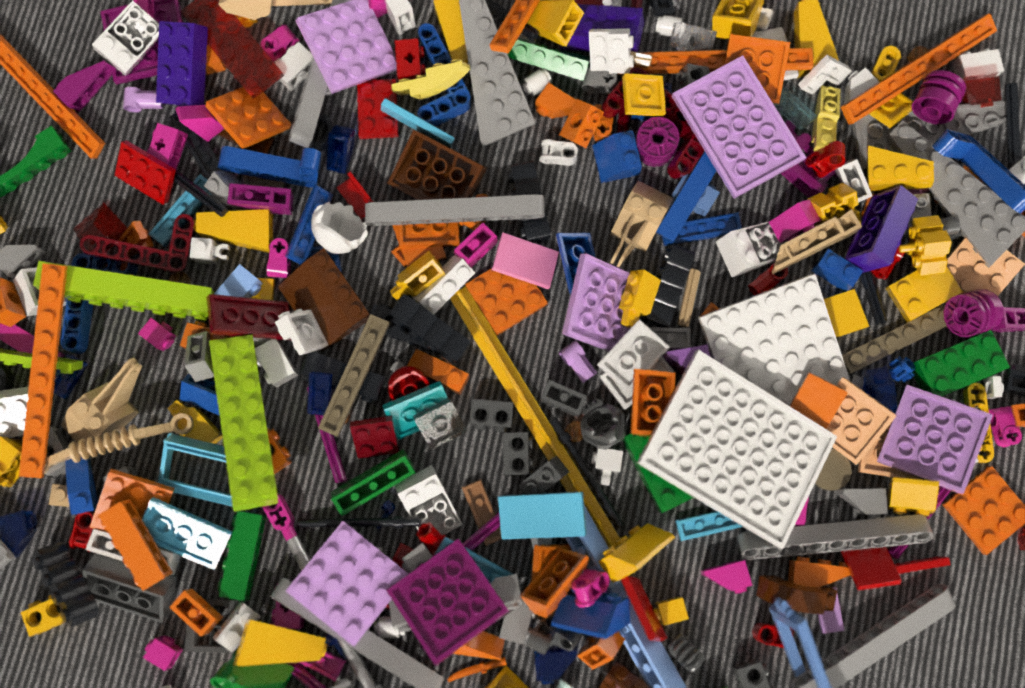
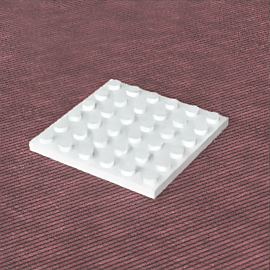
[698,274,850,406]

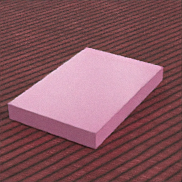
[492,233,559,289]

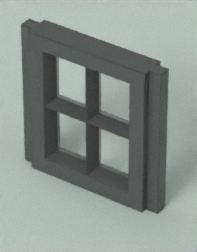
[184,599,240,653]

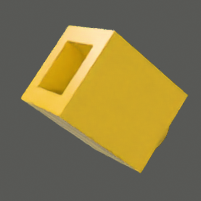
[654,596,688,626]

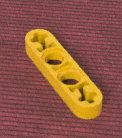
[963,382,994,463]

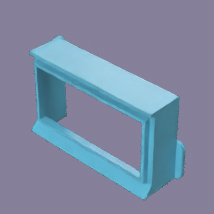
[157,433,233,507]

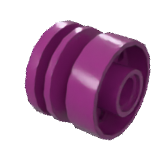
[912,70,966,124]
[636,117,680,167]
[943,289,1004,337]

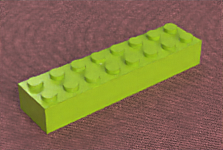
[33,261,215,322]
[209,335,278,512]

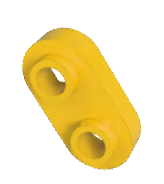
[871,46,901,82]

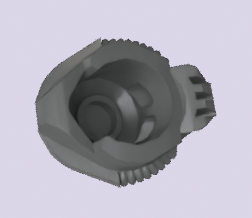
[580,399,626,450]

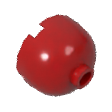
[388,366,430,401]

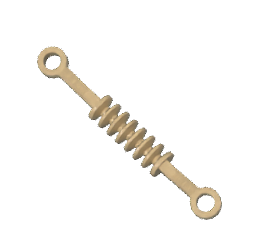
[44,413,194,474]

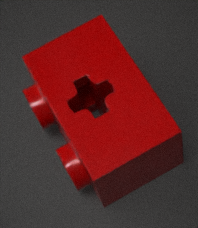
[395,39,426,81]

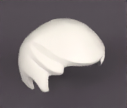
[311,202,368,254]

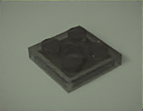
[413,397,468,450]

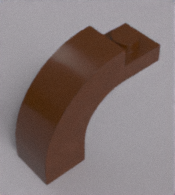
[756,575,838,614]

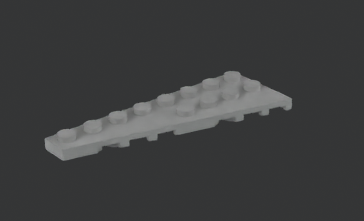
[459,0,536,147]
[852,101,1006,171]
[888,121,1025,268]

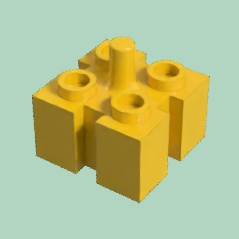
[807,182,861,227]
[899,215,952,276]
[0,436,23,487]

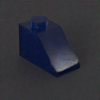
[326,125,355,174]
[863,366,897,414]
[0,511,37,558]
[534,648,578,684]

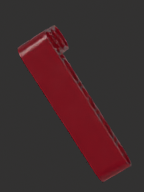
[600,67,691,140]
[667,129,704,179]
[80,214,194,273]

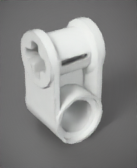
[539,139,578,166]

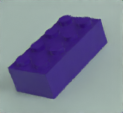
[560,4,644,52]
[156,21,208,106]
[845,185,918,273]

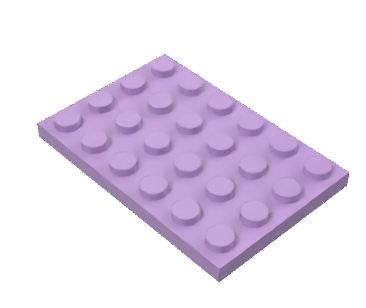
[672,56,806,199]

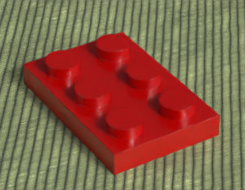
[357,79,399,139]
[114,140,176,205]

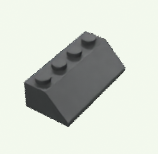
[83,553,176,623]

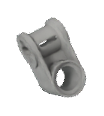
[582,67,621,94]

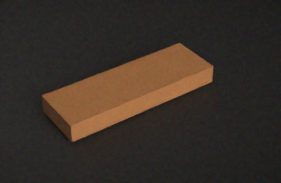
[462,479,502,546]

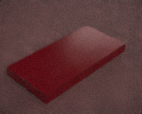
[206,294,291,340]

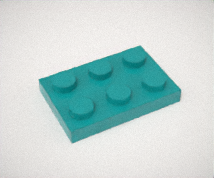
[382,381,455,440]

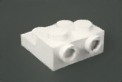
[589,29,634,74]
[275,309,329,356]

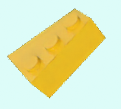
[867,146,934,191]

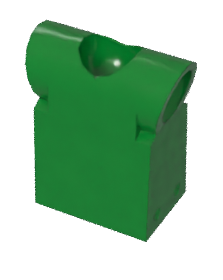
[210,646,294,688]

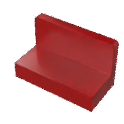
[336,172,373,219]

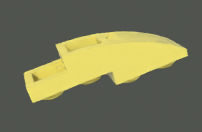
[392,59,470,100]
[812,85,840,152]

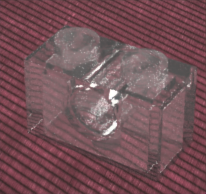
[668,23,717,52]

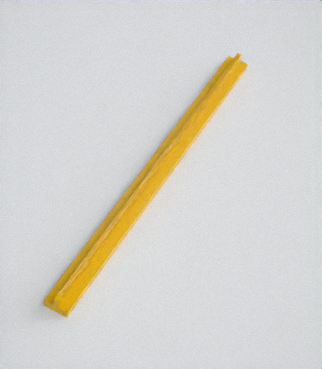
[450,286,620,548]

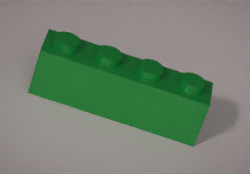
[331,449,415,516]
[218,511,267,601]

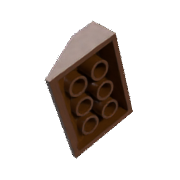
[387,129,487,200]
[278,248,370,352]

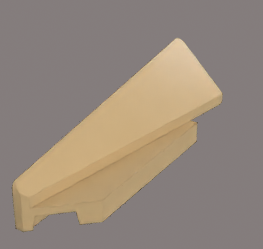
[772,209,862,274]

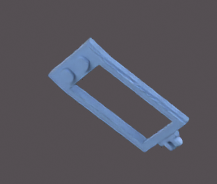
[769,598,831,688]

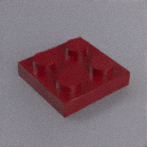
[350,416,399,459]

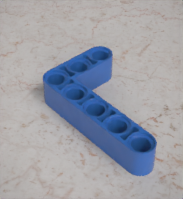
[417,23,471,127]
[932,129,1025,213]
[218,146,321,188]
[61,253,138,354]

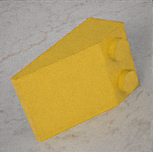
[712,0,764,39]
[885,266,963,323]

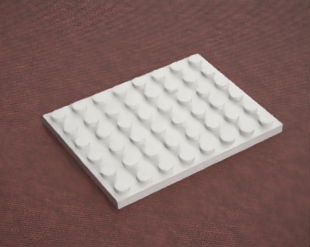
[637,350,837,549]

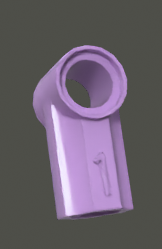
[123,87,165,112]
[558,340,597,383]

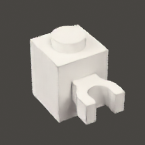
[190,238,230,264]
[591,448,623,486]

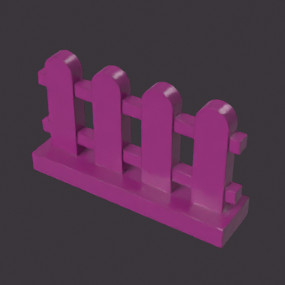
[780,120,837,198]

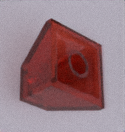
[962,76,1001,108]
[73,203,127,252]

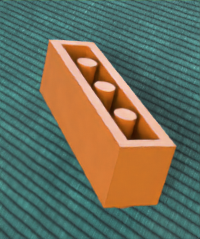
[99,498,173,591]

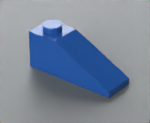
[65,457,98,515]

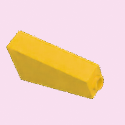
[433,0,469,65]
[527,0,584,46]
[793,0,839,78]
[194,209,273,253]
[233,620,327,666]

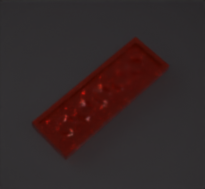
[181,0,284,99]

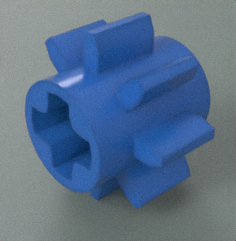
[888,356,916,383]

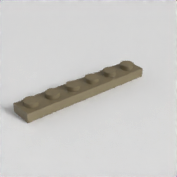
[842,304,947,375]
[318,314,390,437]

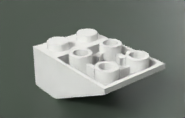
[92,1,159,76]
[716,221,783,278]
[395,465,463,535]

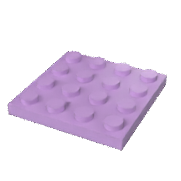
[296,0,397,94]
[562,253,631,352]
[877,385,993,495]
[286,521,408,646]

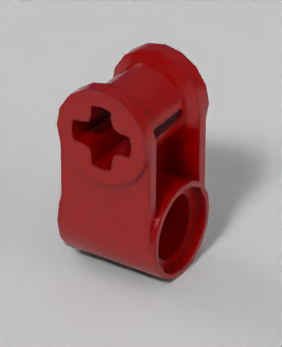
[805,141,845,178]
[69,510,96,552]
[752,623,795,648]

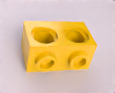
[21,595,64,637]

